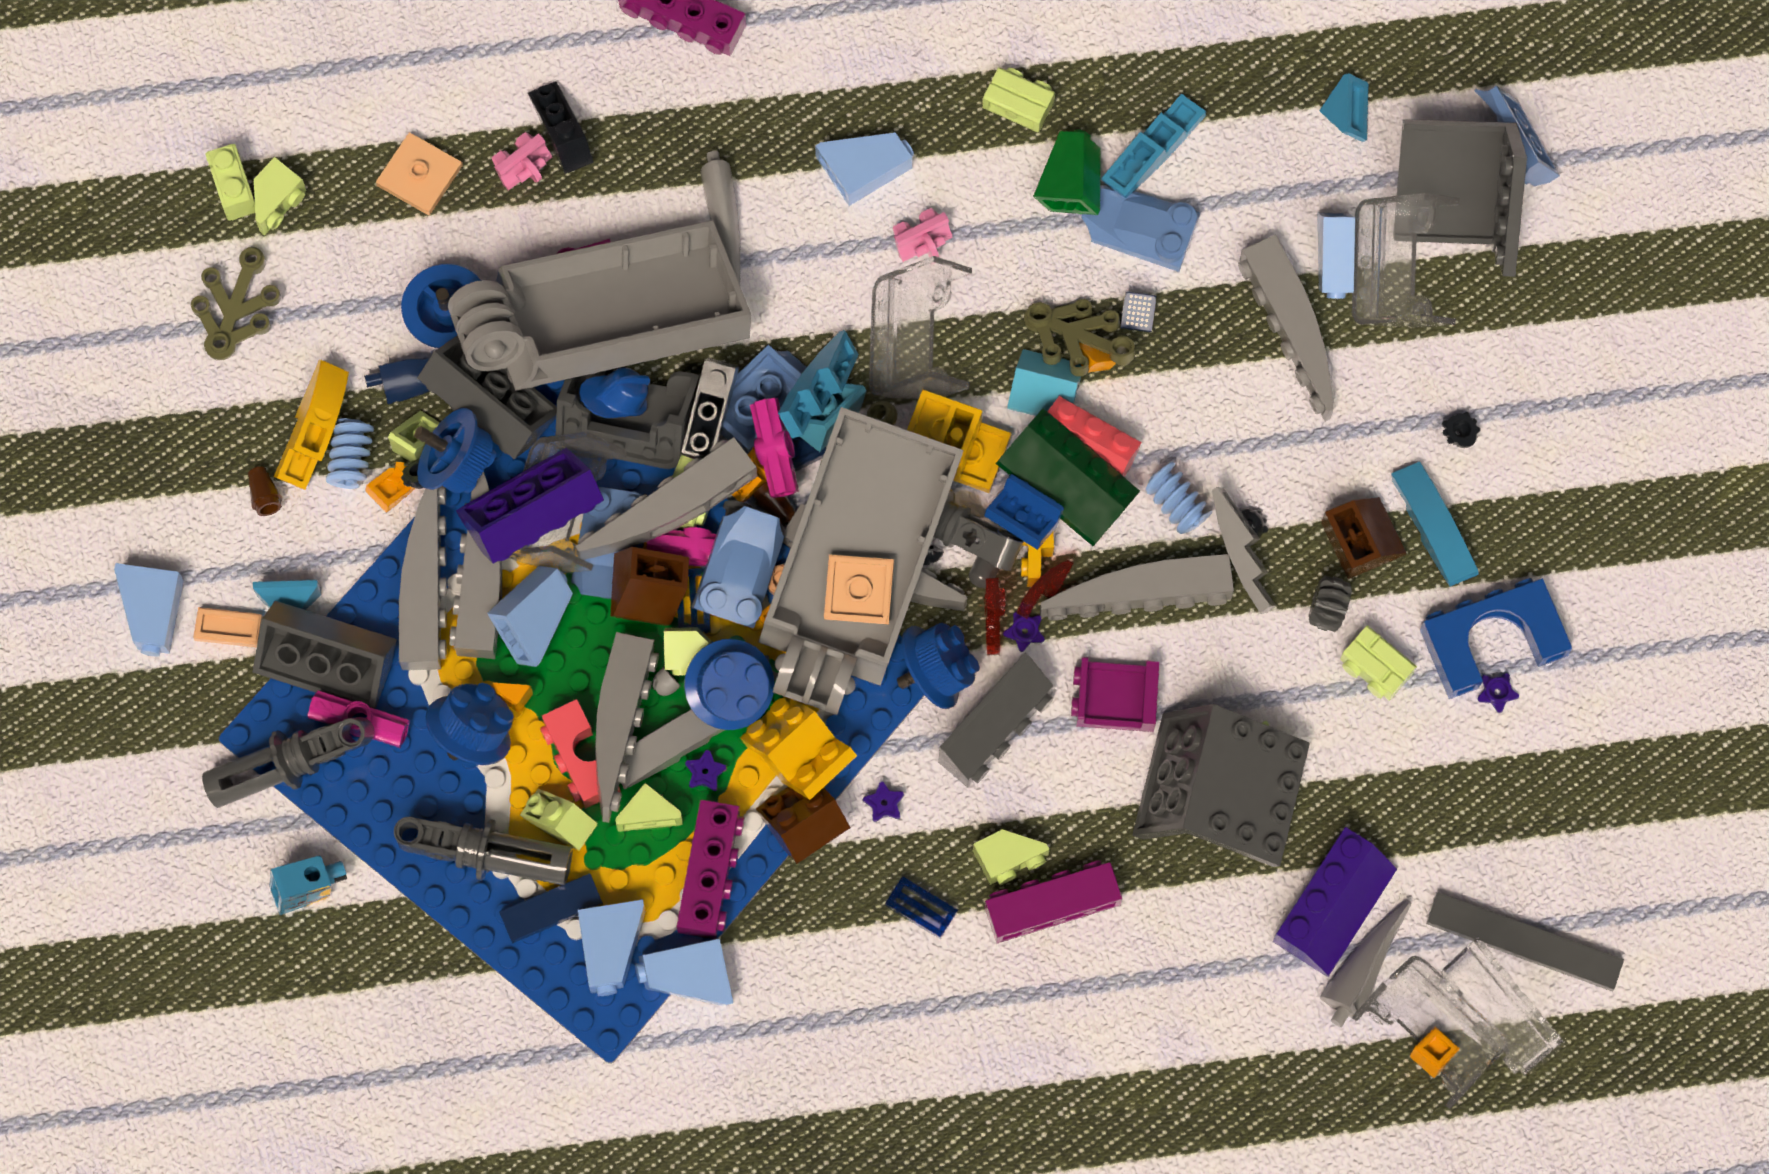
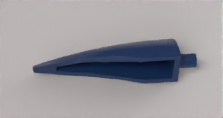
[364,358,430,405]

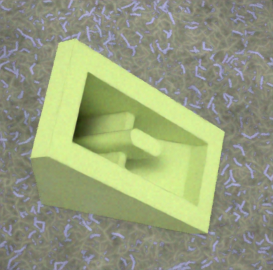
[388,410,440,462]
[616,783,683,832]

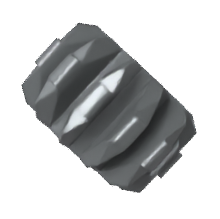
[1308,575,1352,632]

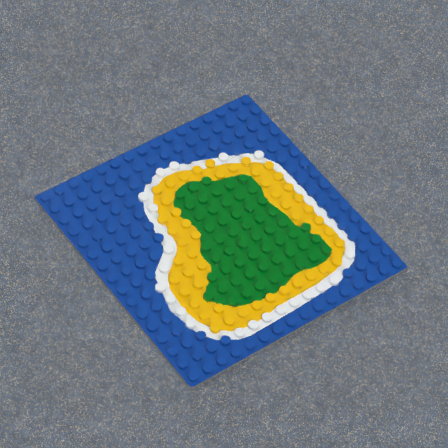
[219,380,925,1064]

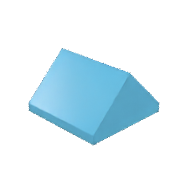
[1007,349,1082,416]
[800,384,867,452]

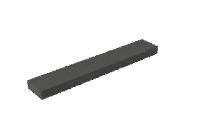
[1426,892,1624,992]

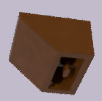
[1321,497,1407,579]
[610,547,689,626]
[756,787,851,864]

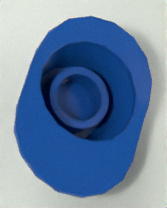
[579,367,650,418]

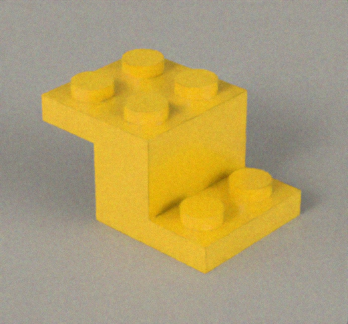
[907,389,1012,494]
[740,696,857,800]

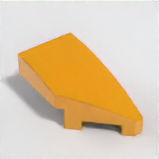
[365,462,416,513]

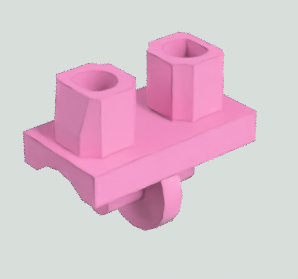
[492,132,552,191]
[893,208,953,262]

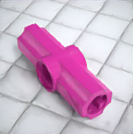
[750,398,799,498]
[646,527,716,566]
[308,690,410,748]

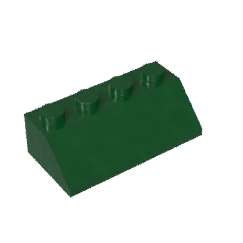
[995,408,1140,546]

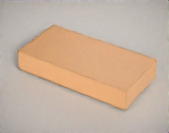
[193,607,263,648]

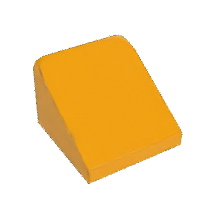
[1079,342,1116,373]
[491,683,533,712]
[1410,1026,1460,1078]

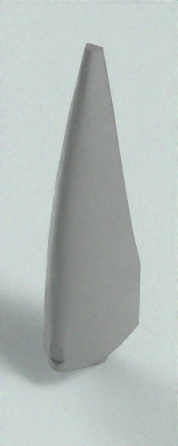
[701,151,740,285]
[1320,900,1412,1027]

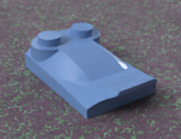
[1474,86,1560,187]
[1081,185,1200,272]
[721,345,807,454]
[571,487,644,599]
[692,506,784,628]

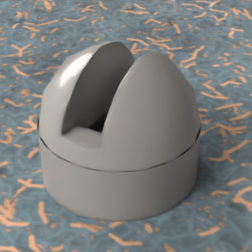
[652,667,681,696]

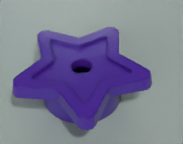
[1003,612,1045,652]
[1477,673,1519,713]
[685,750,727,791]
[862,781,904,822]

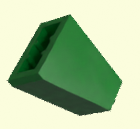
[1033,129,1100,215]

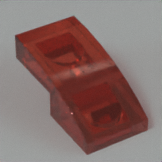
[1016,560,1074,619]

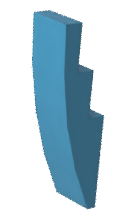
[1101,94,1206,198]
[778,330,858,438]
[1391,461,1479,587]

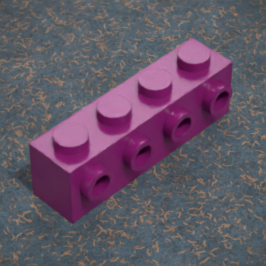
[618,0,746,56]
[676,800,745,939]
[984,861,1122,944]

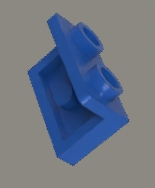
[984,474,1064,550]

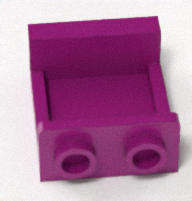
[1071,657,1159,732]

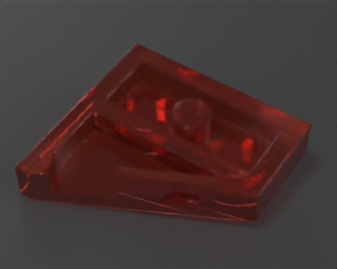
[984,578,1006,655]

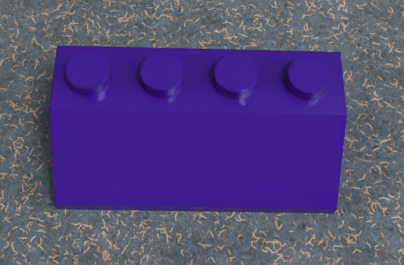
[456,448,604,564]
[1273,827,1397,977]

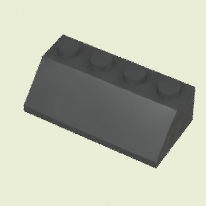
[417,335,557,459]
[252,601,397,709]
[938,653,1054,788]

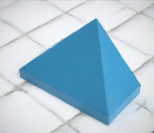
[1319,73,1368,142]
[253,580,321,610]

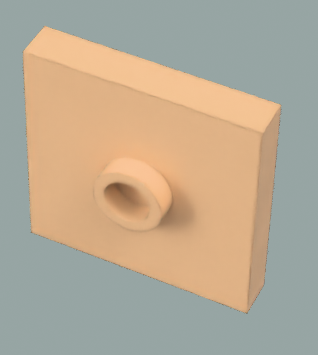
[376,132,463,216]
[824,554,894,625]

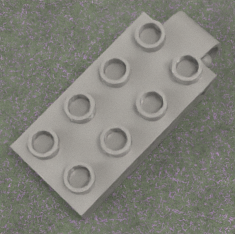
[448,220,751,391]
[758,407,964,715]

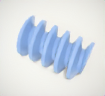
[326,418,374,489]
[1146,462,1212,534]

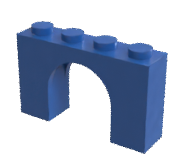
[1420,578,1572,700]

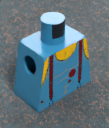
[269,856,347,916]

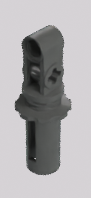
[931,489,1024,571]
[202,717,375,808]
[394,817,573,886]

